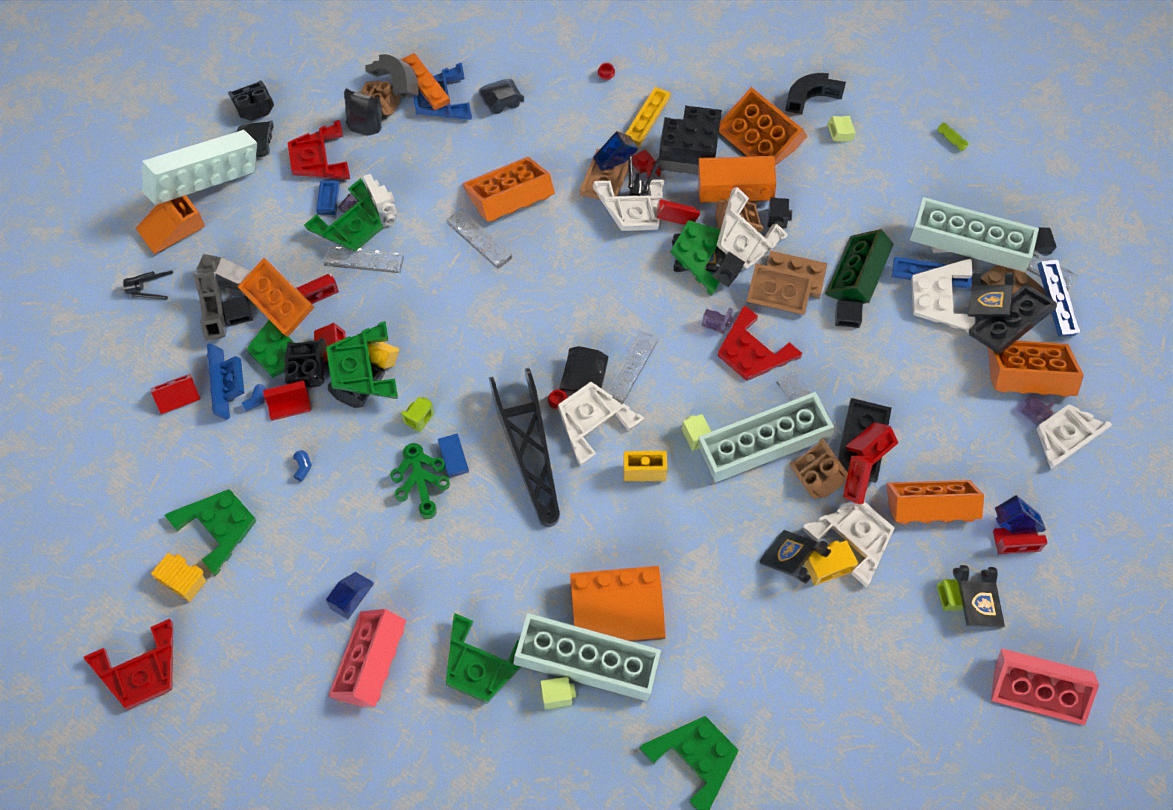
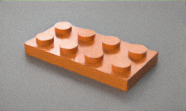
[237,258,315,337]

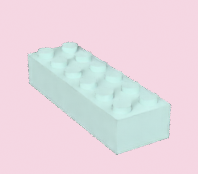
[142,130,257,205]
[910,197,1039,272]
[698,392,834,483]
[514,613,661,701]

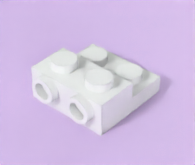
[363,174,397,227]

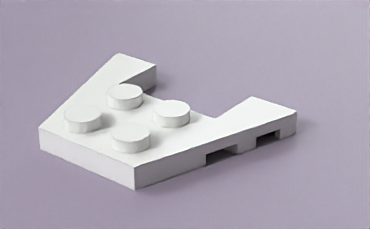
[593,180,664,231]
[717,187,788,269]
[911,259,975,333]
[558,382,644,467]
[802,502,895,588]

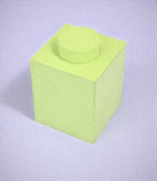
[682,414,711,451]
[541,677,576,710]

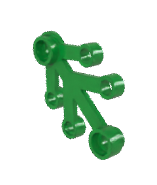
[390,443,450,519]

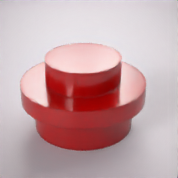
[598,63,615,80]
[548,390,568,410]

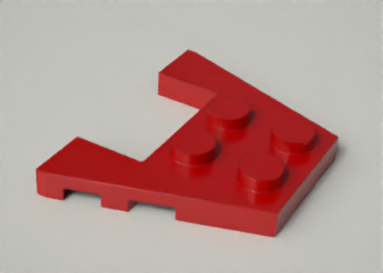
[287,120,350,180]
[717,306,803,381]
[83,618,173,710]

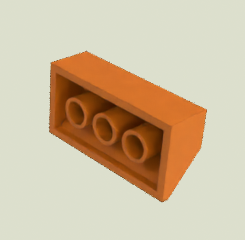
[697,156,776,203]
[886,480,984,524]

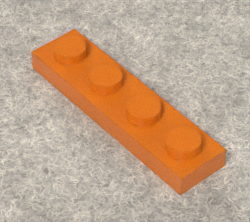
[400,53,450,110]

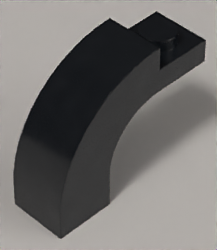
[785,73,846,114]

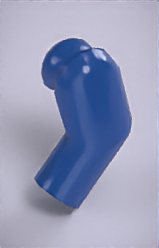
[242,384,266,411]
[293,450,312,482]

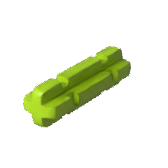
[937,122,969,151]

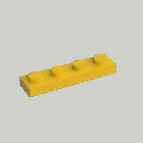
[624,87,671,147]

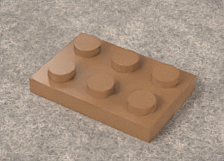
[580,149,628,200]
[767,251,827,299]
[746,263,814,315]
[981,265,1046,296]

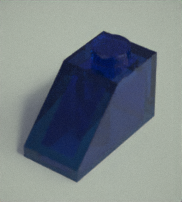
[593,131,639,171]
[995,495,1046,534]
[326,572,374,620]

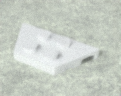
[1037,404,1112,469]

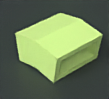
[827,116,856,142]

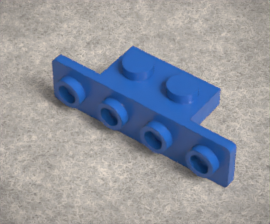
[207,343,245,420]

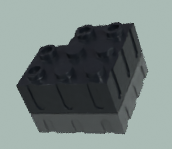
[658,105,722,175]

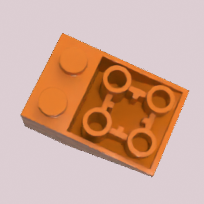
[136,195,205,255]

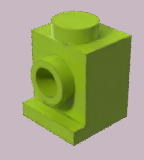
[401,397,434,432]

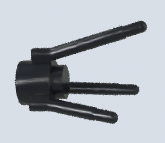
[628,155,661,196]
[123,270,173,300]

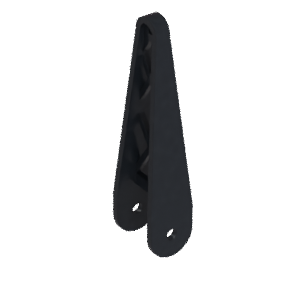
[489,368,560,527]

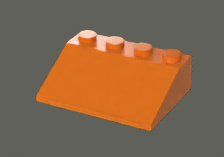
[719,87,808,165]
[462,157,555,222]
[988,340,1084,397]
[570,566,666,642]

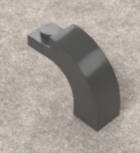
[365,54,418,99]
[193,270,227,341]

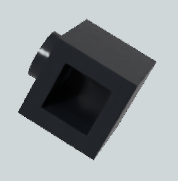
[767,197,792,228]
[712,251,745,287]

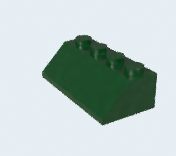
[825,229,894,304]

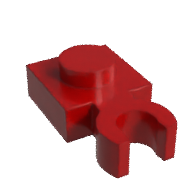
[632,150,661,180]

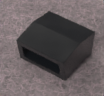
[1033,227,1057,255]
[222,296,253,326]
[835,301,863,328]

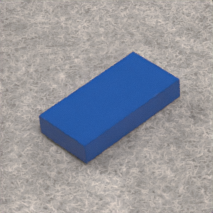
[316,181,340,215]
[438,433,469,478]

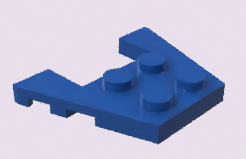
[414,63,472,120]

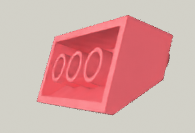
[328,609,406,707]
[991,648,1099,725]

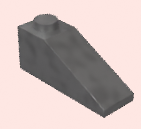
[196,254,251,291]

